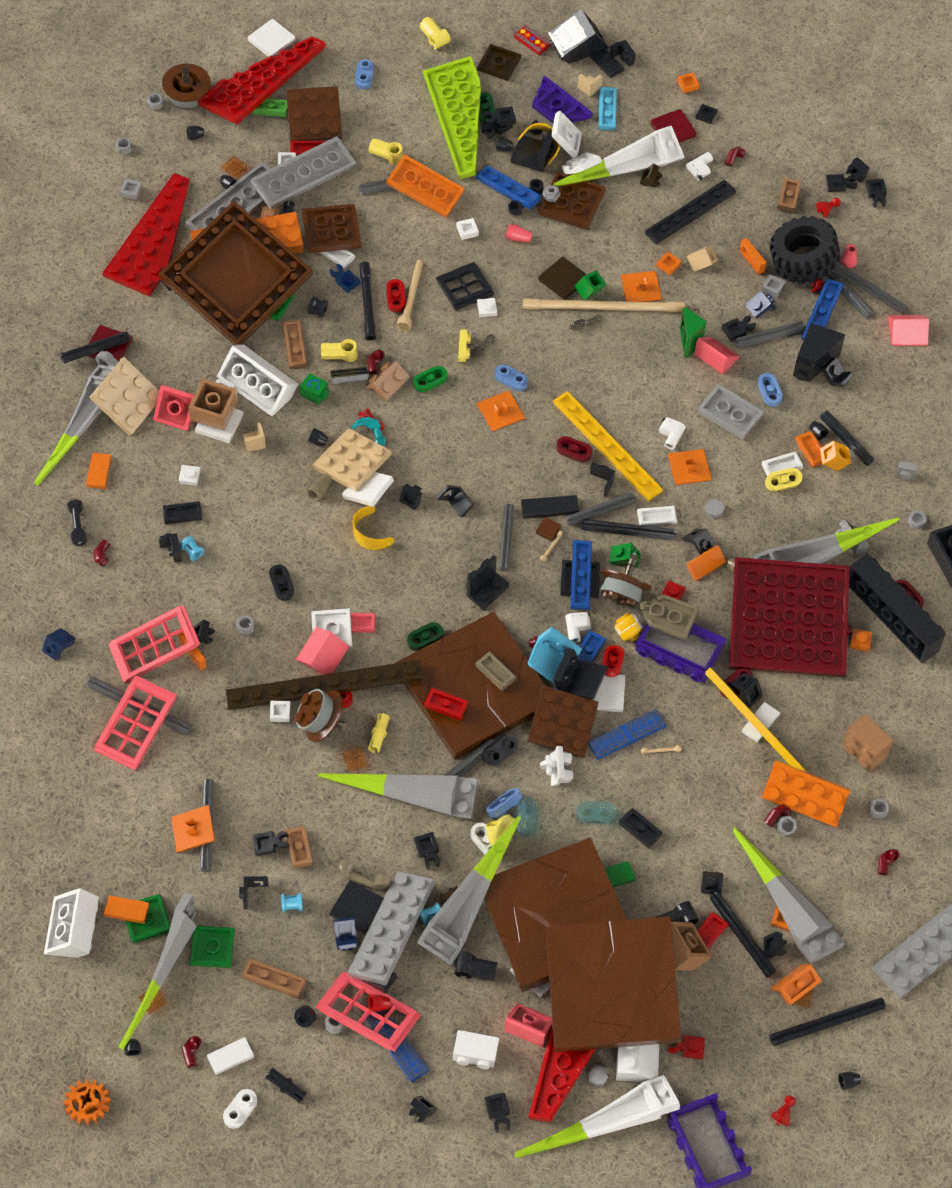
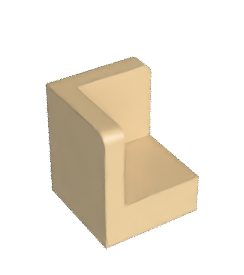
[577,74,603,97]
[687,245,718,272]
[243,422,266,452]

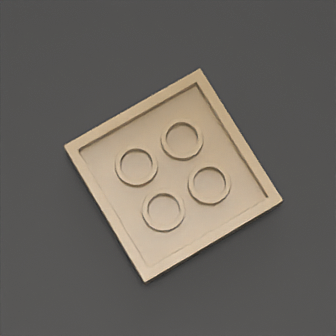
[89,357,160,435]
[312,428,391,492]

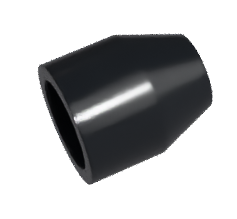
[186,126,204,140]
[495,136,513,152]
[219,175,238,189]
[809,421,829,441]
[308,428,328,446]
[838,1071,861,1090]

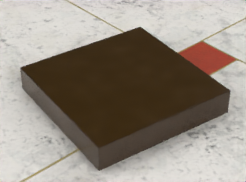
[477,44,522,81]
[538,256,587,300]

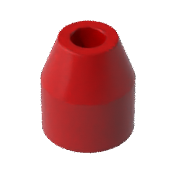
[368,995,391,1011]

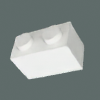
[453,1030,499,1069]

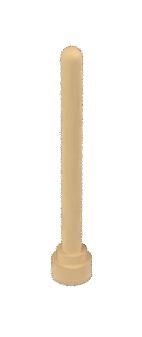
[396,260,423,331]

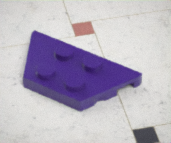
[532,76,593,124]

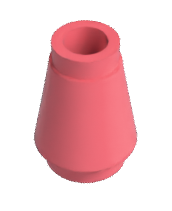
[505,224,532,243]
[840,244,857,269]

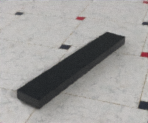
[645,179,736,245]

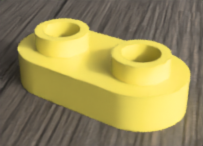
[458,329,471,362]
[765,468,802,492]

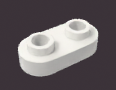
[471,823,492,855]
[223,1089,257,1129]

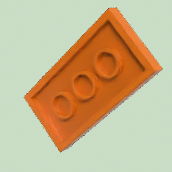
[386,154,465,218]
[761,760,851,827]

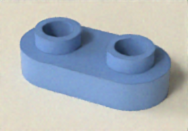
[355,59,374,89]
[494,364,528,391]
[757,373,783,407]
[486,788,523,819]

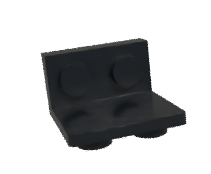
[511,131,555,172]
[467,555,510,610]
[553,648,607,700]

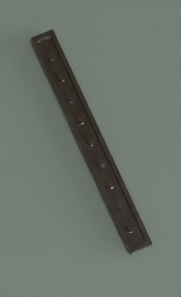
[226,660,423,710]

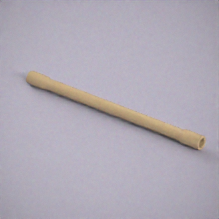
[523,298,685,313]

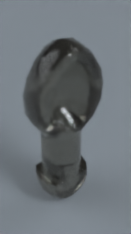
[569,315,602,331]
[470,334,496,359]

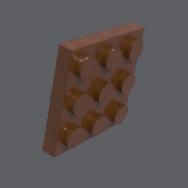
[286,86,342,141]
[539,171,606,230]
[302,204,361,253]
[527,685,599,758]

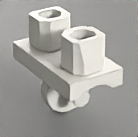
[540,746,573,786]

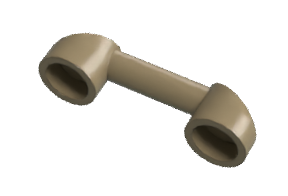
[337,860,392,890]

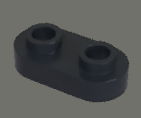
[269,564,294,601]
[482,734,518,766]

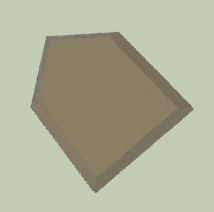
[639,594,700,640]

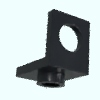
[590,462,616,497]
[436,485,474,517]
[682,528,716,555]
[239,876,269,910]

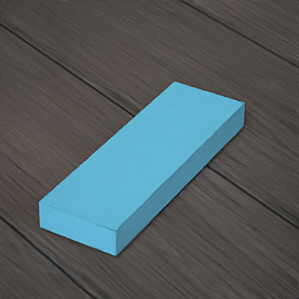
[598,87,617,131]

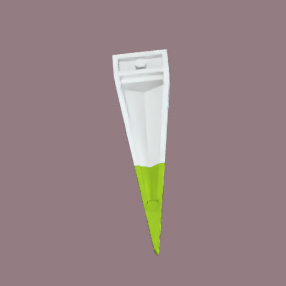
[552,126,684,187]
[514,1075,680,1158]

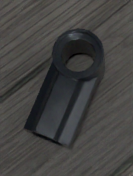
[657,901,699,925]
[454,952,497,981]

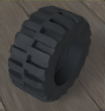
[770,216,840,284]

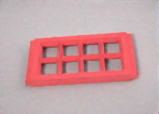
[108,605,200,683]
[94,675,177,771]
[316,972,421,1052]

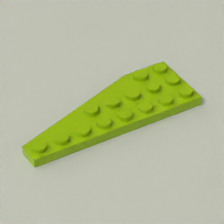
[422,56,481,180]

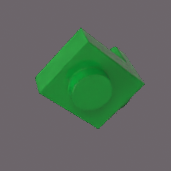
[609,543,641,568]

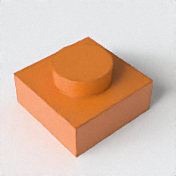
[677,73,700,94]
[656,252,682,276]
[850,629,872,652]

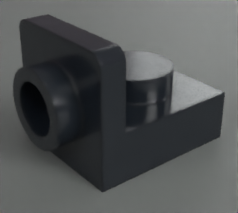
[610,40,635,66]
[821,357,853,387]
[158,533,182,563]
[731,673,763,708]

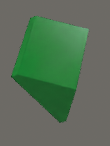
[680,308,707,358]

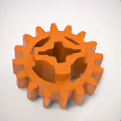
[63,1078,111,1126]

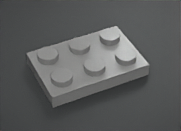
[697,384,764,440]

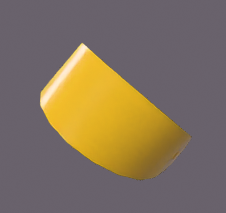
[517,123,560,165]
[352,506,394,550]

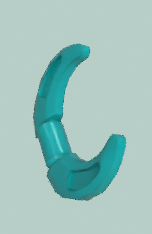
[352,417,386,447]

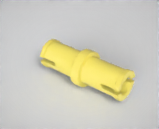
[368,713,390,753]

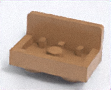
[366,361,410,401]

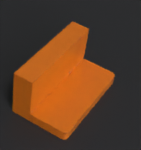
[771,964,822,1005]

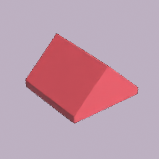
[888,315,929,346]
[694,337,740,374]
[153,385,194,431]
[296,627,349,675]
[504,1003,553,1047]

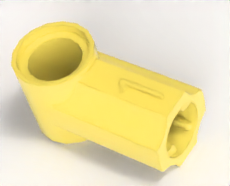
[420,17,451,50]
[368,138,403,165]
[321,339,358,363]
[485,814,515,846]

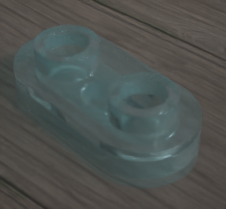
[517,797,537,837]
[576,801,617,824]

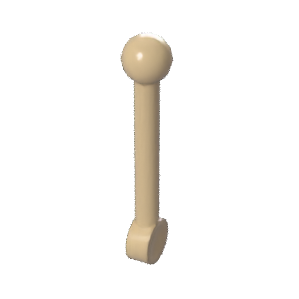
[540,530,564,562]
[641,745,682,755]

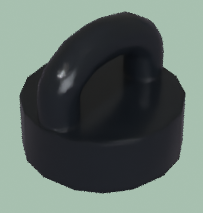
[294,1005,317,1027]

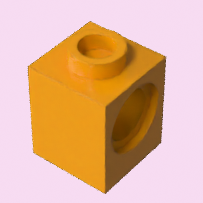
[820,441,851,471]

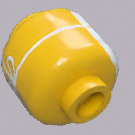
[614,613,643,642]

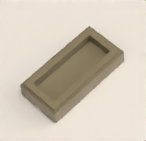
[475,651,516,691]

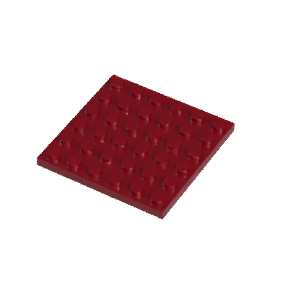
[729,557,849,677]

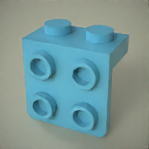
[528,627,582,683]

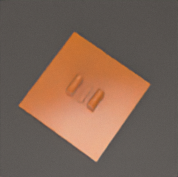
[621,271,662,302]
[476,390,525,432]
[668,449,712,485]
[171,805,215,853]

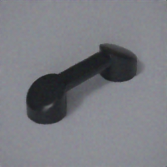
[508,179,543,216]
[67,499,87,546]

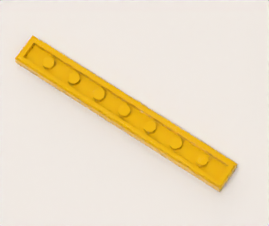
[553,391,663,502]
[705,668,807,772]

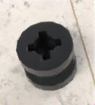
[308,296,328,318]

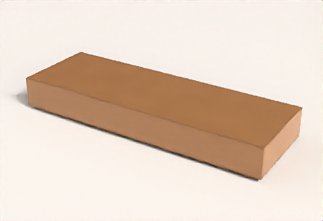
[282,320,307,369]
[241,958,307,999]

